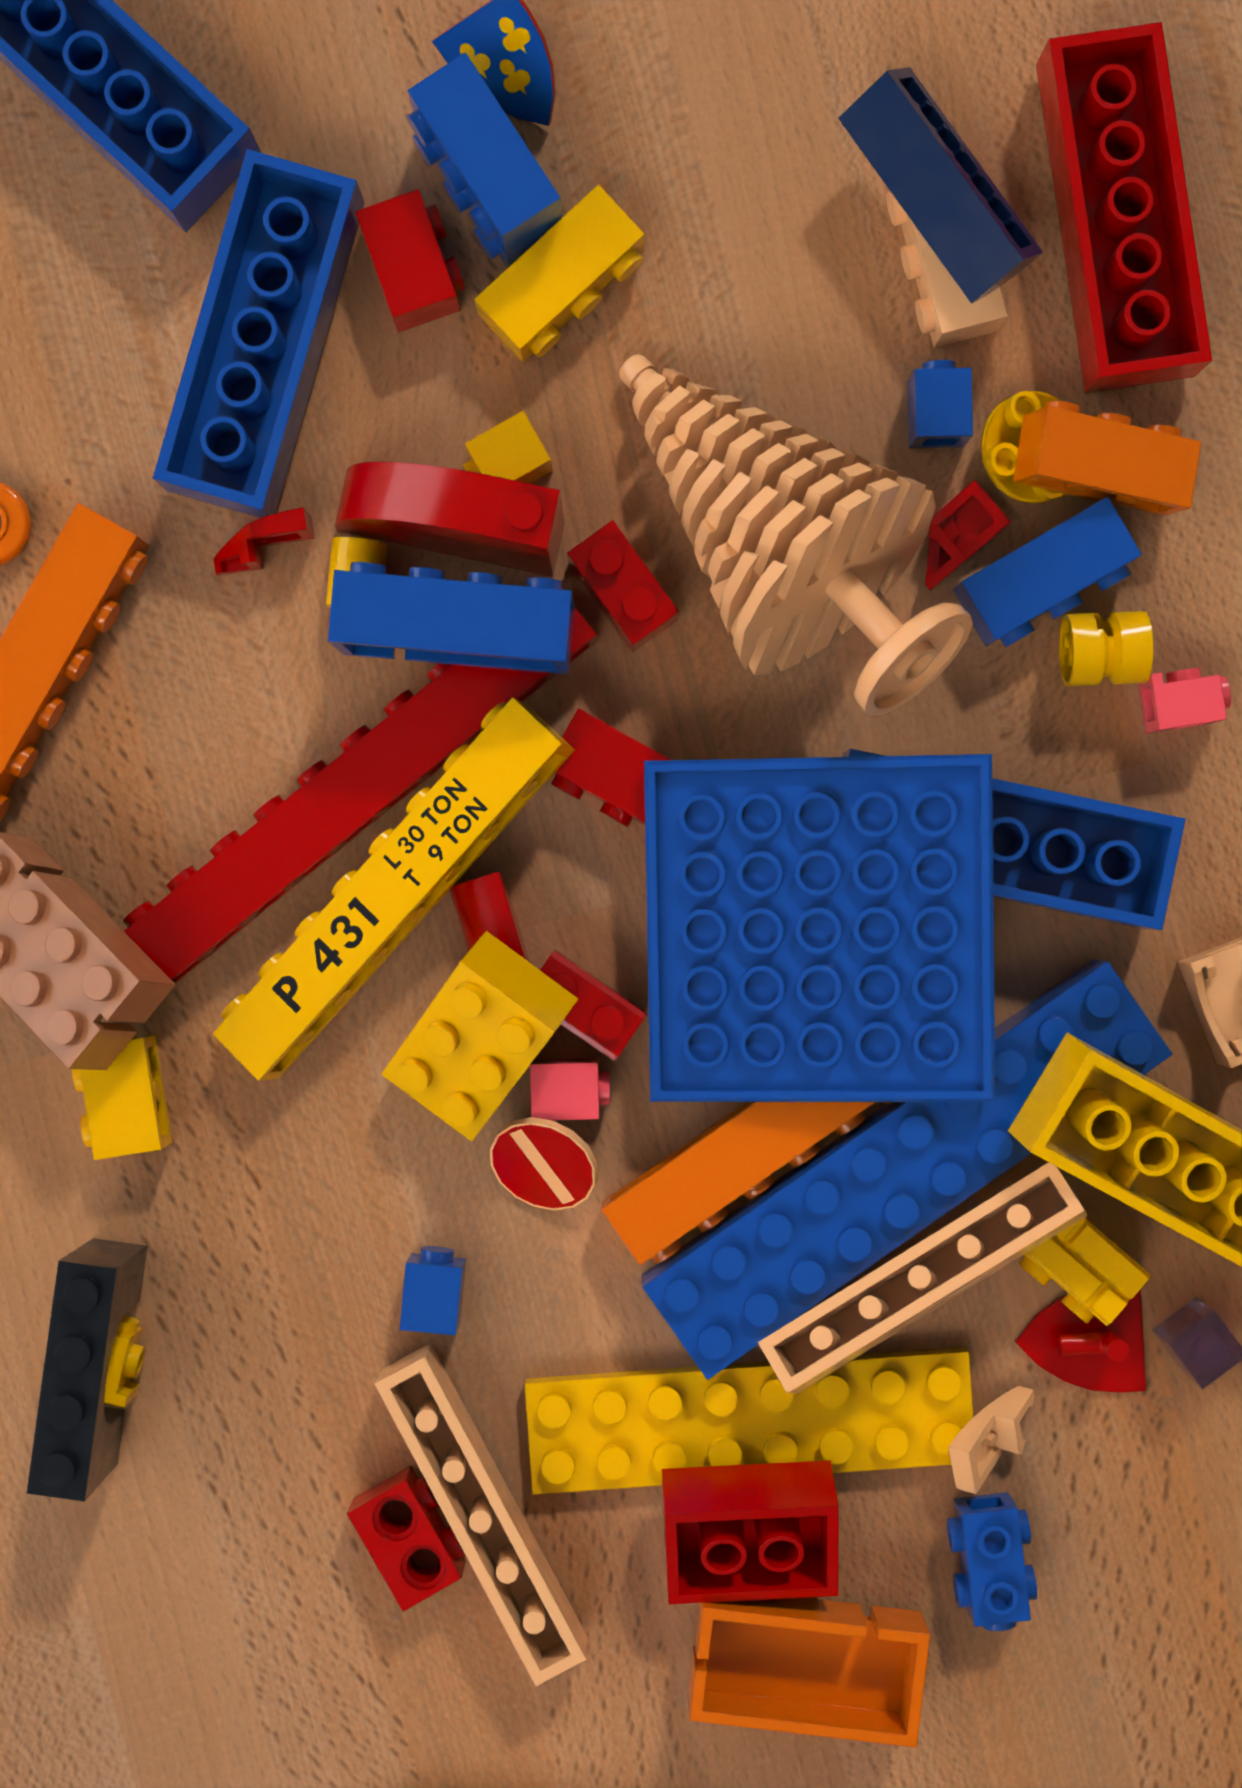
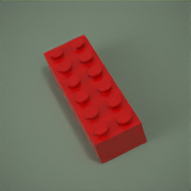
[1036,22,1213,394]

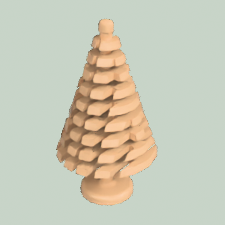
[619,354,973,717]

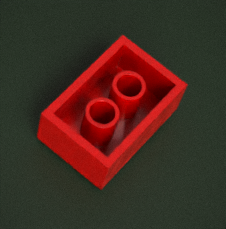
[662,1460,839,1605]

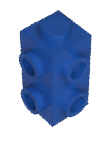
[946,1492,1037,1631]

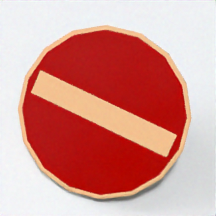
[490,1117,598,1211]

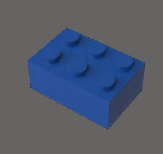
[407,52,562,268]

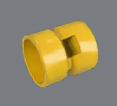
[1059,611,1153,687]

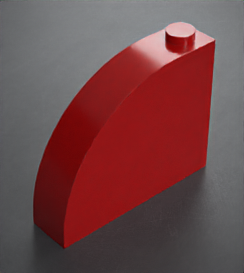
[335,462,565,577]

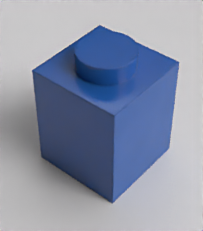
[907,360,973,448]
[399,1246,466,1336]

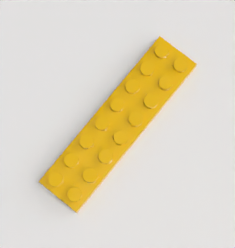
[524,1347,973,1495]

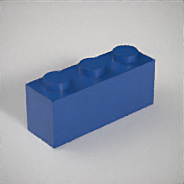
[953,496,1142,648]

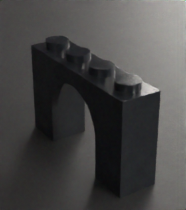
[26,1238,148,1502]

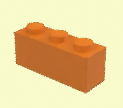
[1013,401,1202,516]

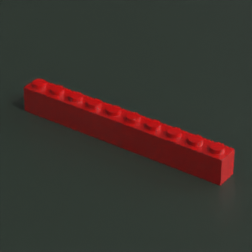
[123,608,598,983]

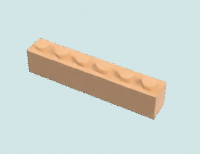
[758,1162,1088,1393]
[375,1343,587,1686]

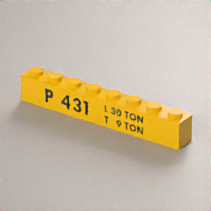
[212,697,575,1081]

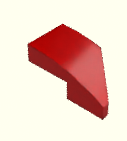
[925,480,1011,591]
[213,507,315,576]

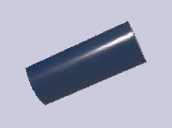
[838,67,1043,304]

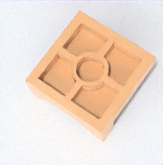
[1177,937,1242,1068]

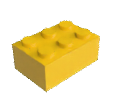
[381,931,578,1142]

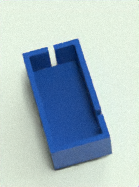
[328,562,575,675]

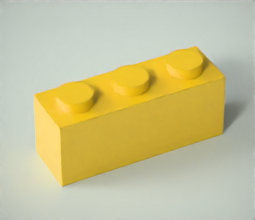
[474,184,645,363]

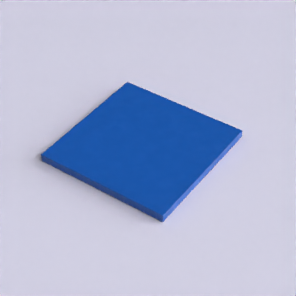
[644,754,995,1102]

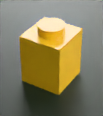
[462,410,553,484]

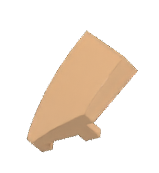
[948,1386,1035,1494]

